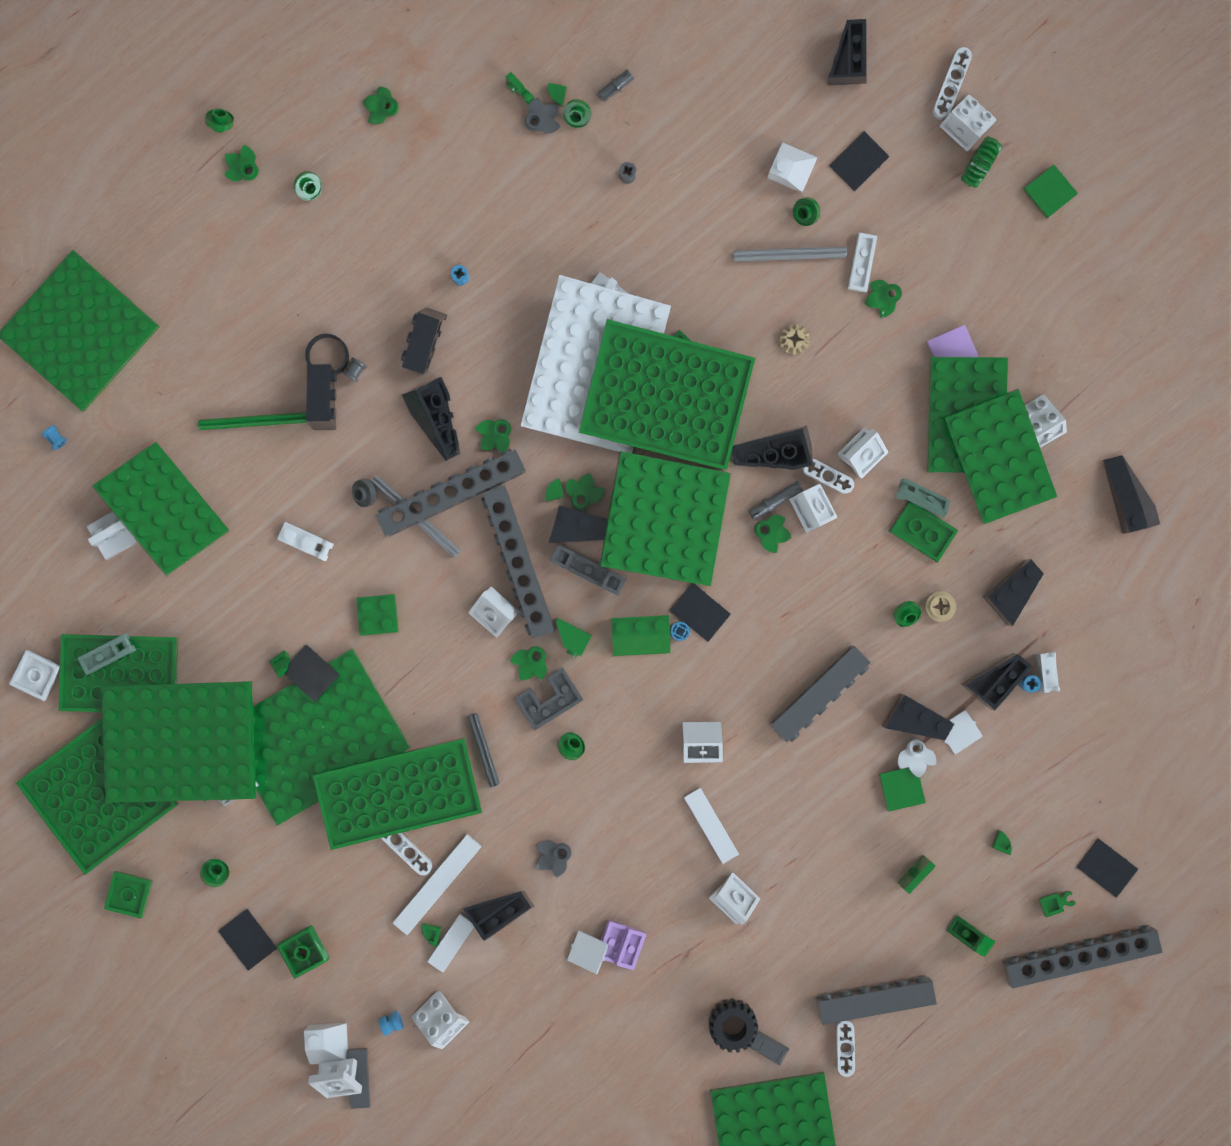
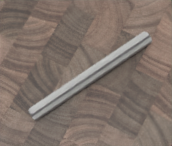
[733,246,847,262]
[371,476,460,557]

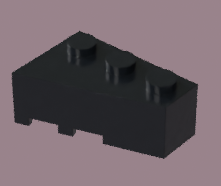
[828,19,867,86]
[401,307,447,375]
[306,364,337,430]
[549,505,607,543]
[983,559,1044,626]
[961,653,1033,711]
[882,693,955,740]
[462,890,535,941]

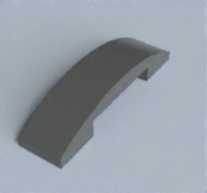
[550,544,626,596]

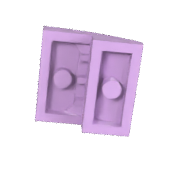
[927,325,979,357]
[601,920,646,970]

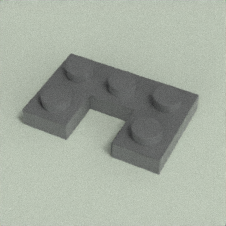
[514,668,583,731]

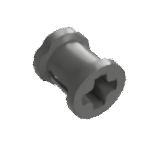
[619,162,636,184]
[343,357,367,382]

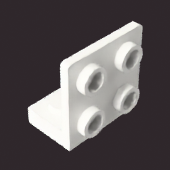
[940,95,996,152]
[1025,395,1067,448]
[412,991,469,1049]

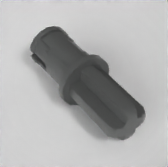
[598,69,634,101]

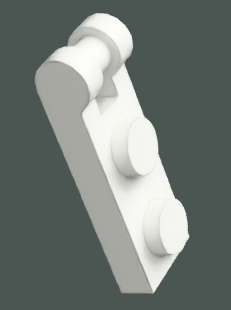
[277,522,334,561]

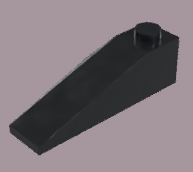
[402,377,460,461]
[731,425,813,470]
[1103,455,1160,534]

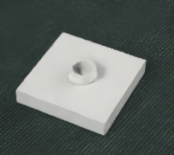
[9,650,60,701]

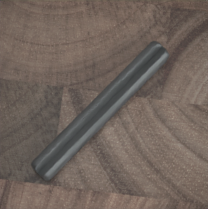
[468,713,500,787]

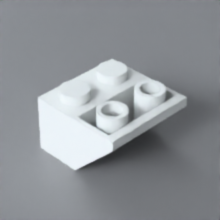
[683,722,723,763]

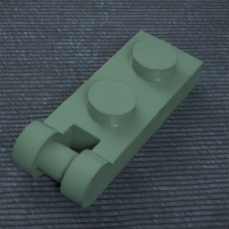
[896,479,950,518]
[78,633,136,675]

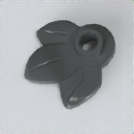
[525,98,560,134]
[536,840,571,877]

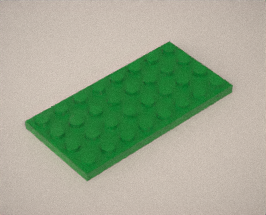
[312,737,482,850]

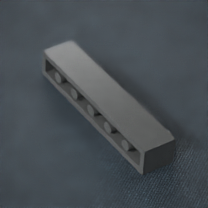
[769,645,871,742]
[816,975,937,1025]

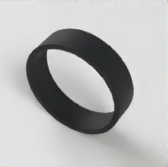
[305,334,349,375]

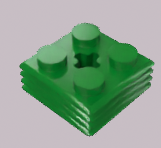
[277,925,330,979]

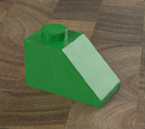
[556,618,592,658]
[947,915,996,957]

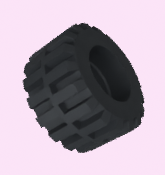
[708,998,758,1053]

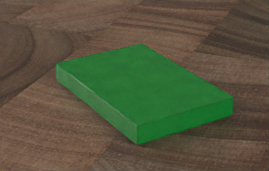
[889,501,958,563]

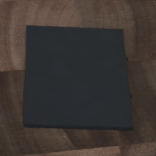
[829,131,890,191]
[670,583,731,642]
[284,644,340,702]
[1077,838,1138,898]
[218,909,277,971]

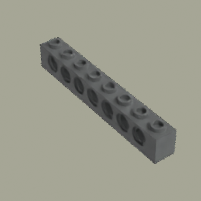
[375,449,526,538]
[481,485,555,638]
[1002,925,1163,989]

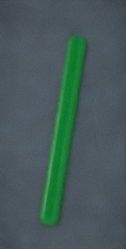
[198,412,307,430]

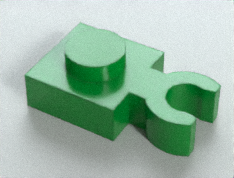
[505,72,534,105]
[1038,891,1076,918]

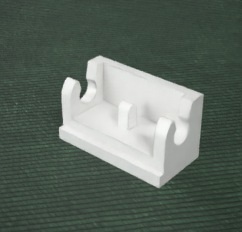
[1035,652,1060,693]

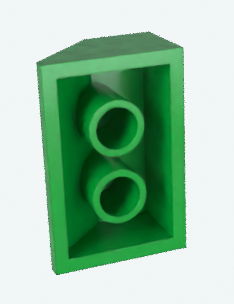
[611,615,670,656]

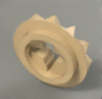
[779,324,810,355]
[925,591,956,622]

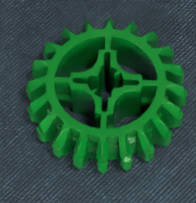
[961,136,1002,188]

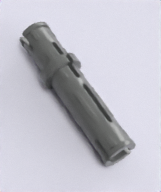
[748,481,803,521]

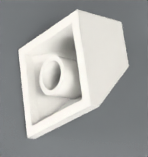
[767,142,817,193]
[304,1023,348,1064]

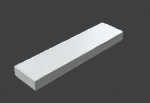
[684,788,739,864]

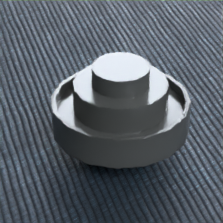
[352,479,376,507]

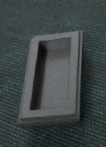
[747,1031,789,1065]

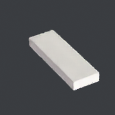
[847,232,877,293]
[428,913,474,972]

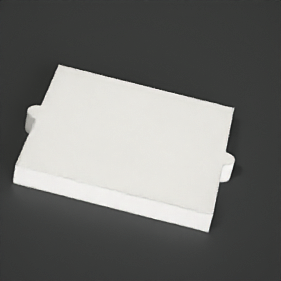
[944,710,983,755]
[567,930,609,974]

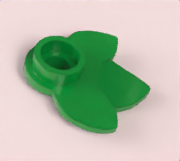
[363,87,399,124]
[224,145,259,182]
[865,280,902,318]
[475,419,511,453]
[566,473,604,510]
[754,515,791,553]
[510,646,547,680]

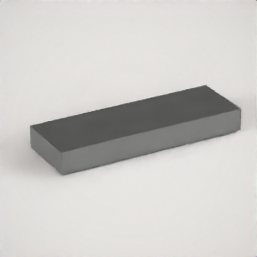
[347,1048,371,1109]

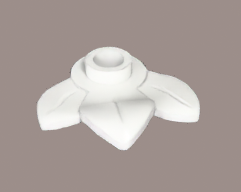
[898,739,936,778]

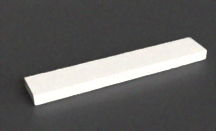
[393,834,482,935]

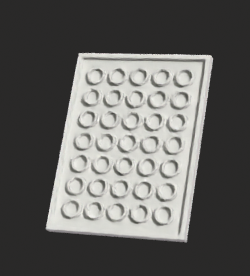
[520,275,671,453]

